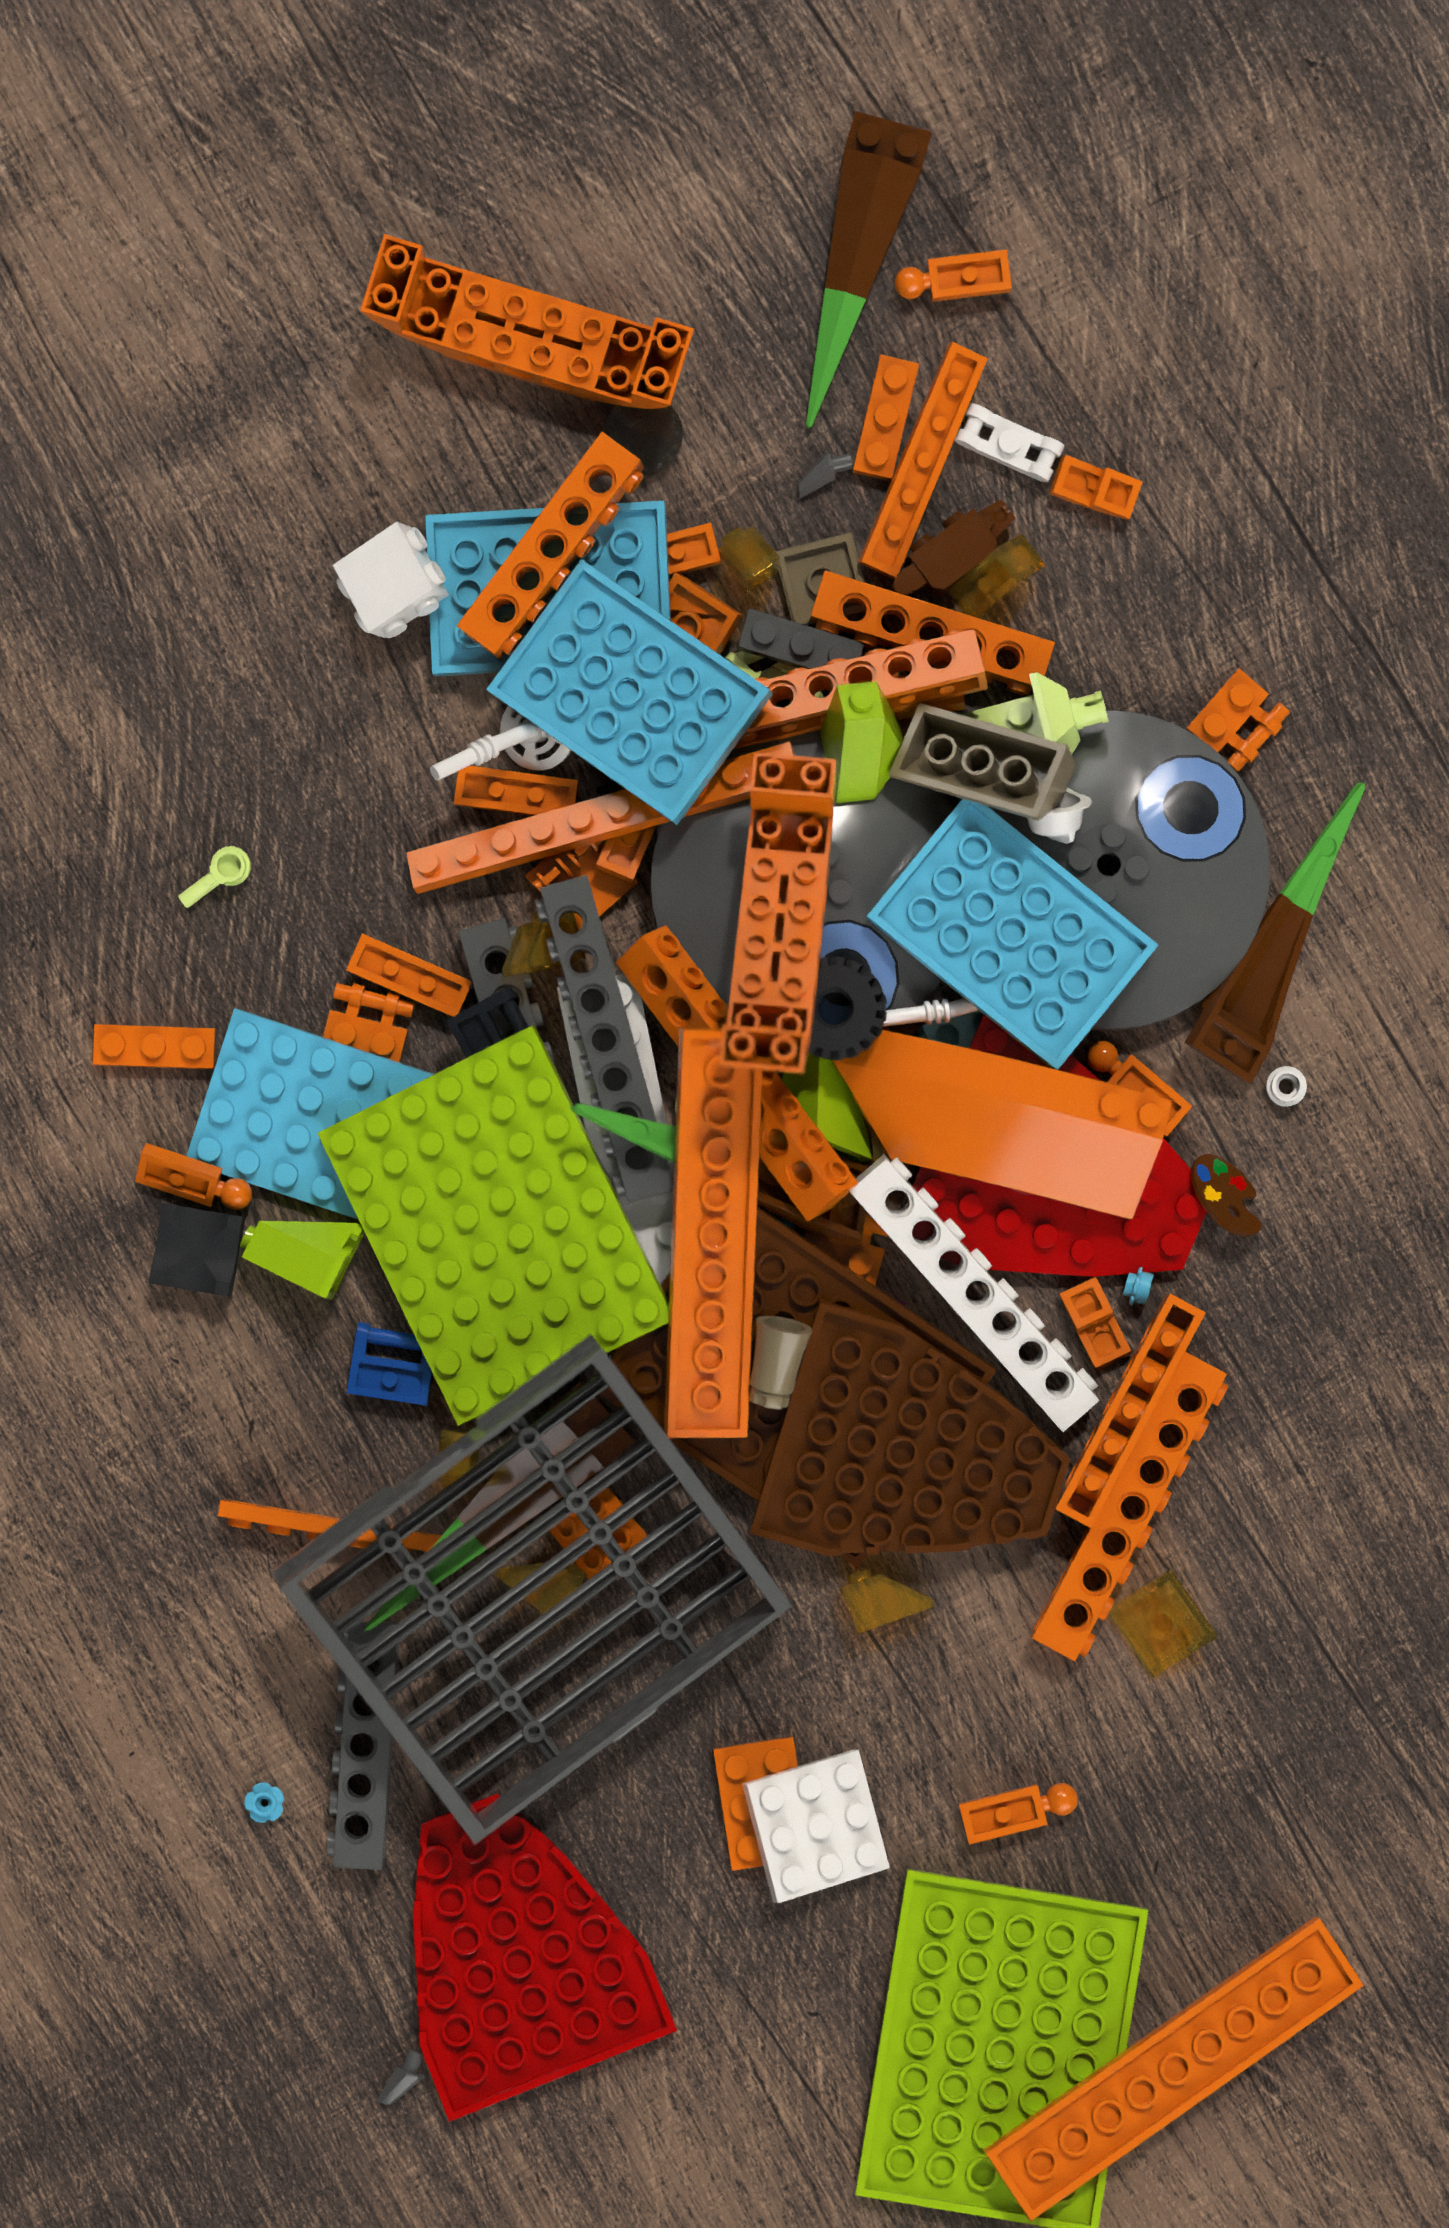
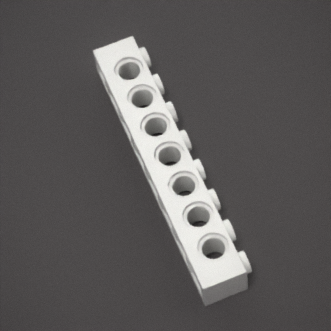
[850,1154,1100,1432]

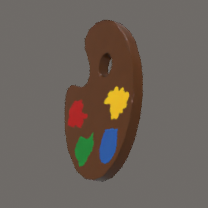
[1190,1154,1262,1237]

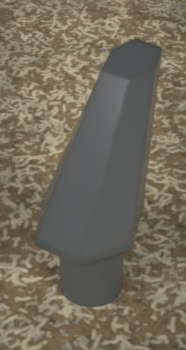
[797,452,853,498]
[376,2048,425,2105]

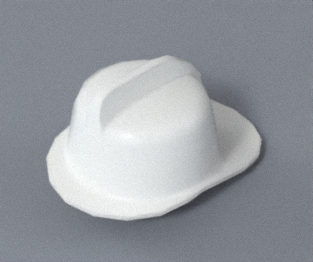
[1027,787,1092,844]

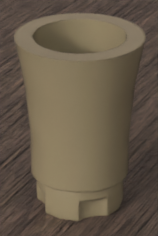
[749,1316,813,1409]

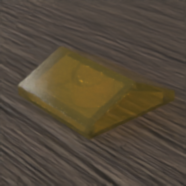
[1109,1569,1218,1677]

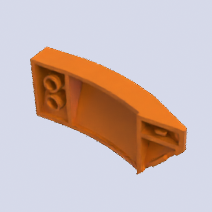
[832,1022,1172,1219]

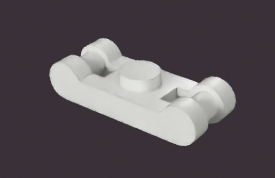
[954,403,1065,483]

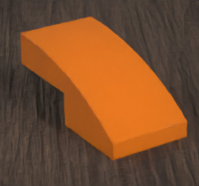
[1048,455,1143,520]
[1060,1277,1132,1372]

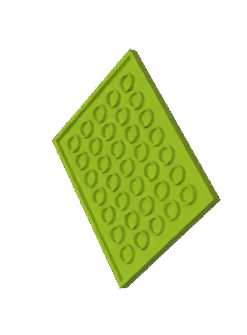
[317,1025,669,1426]
[855,1869,1149,2228]

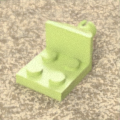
[960,672,1109,754]

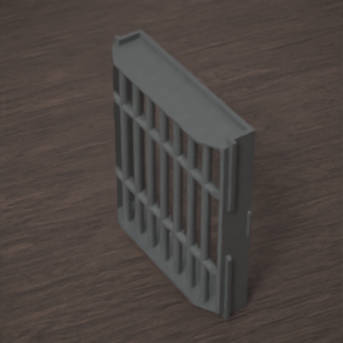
[271,1333,792,1844]

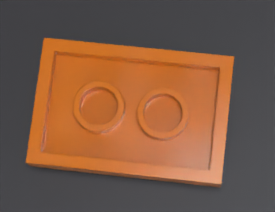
[713,1736,798,1871]

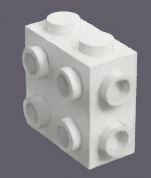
[333,522,449,638]

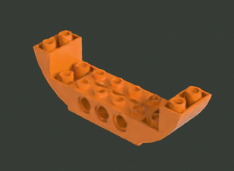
[360,234,694,409]
[719,752,836,1073]

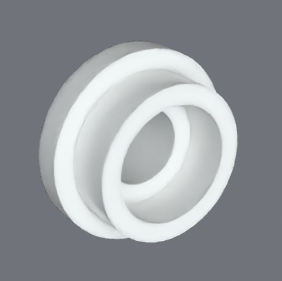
[1266,1066,1307,1107]

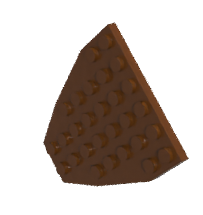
[750,1299,1071,1556]

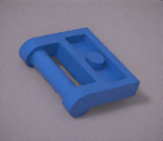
[347,1321,433,1406]

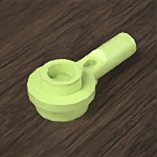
[178,846,251,908]

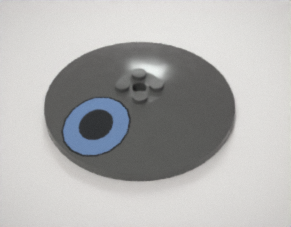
[988,711,1270,1031]
[651,730,954,1029]

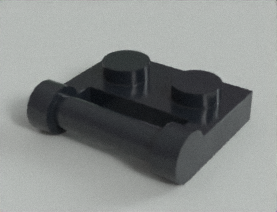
[446,986,529,1058]

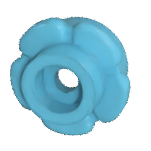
[1123,1267,1154,1306]
[244,1782,284,1823]

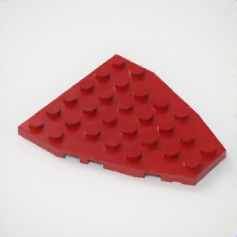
[902,1014,1207,1277]
[413,1792,677,2122]

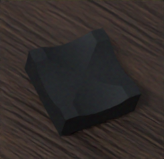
[148,1203,246,1297]

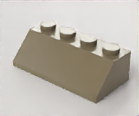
[889,703,1076,821]

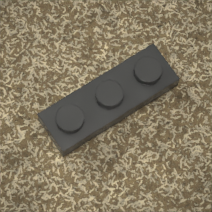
[736,608,864,669]

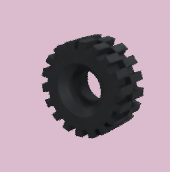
[809,956,887,1060]

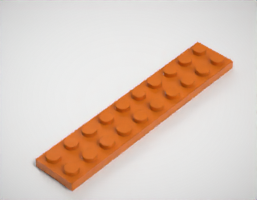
[664,1028,762,1438]
[983,1916,1364,2221]

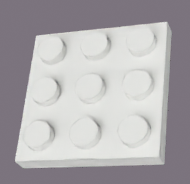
[742,1749,890,1903]

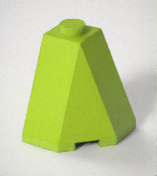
[820,681,903,803]
[782,1053,872,1163]
[240,1221,365,1300]

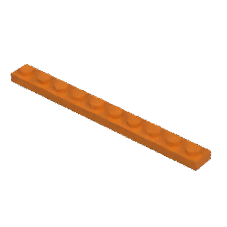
[406,742,795,894]

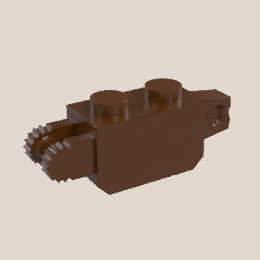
[891,499,1016,597]

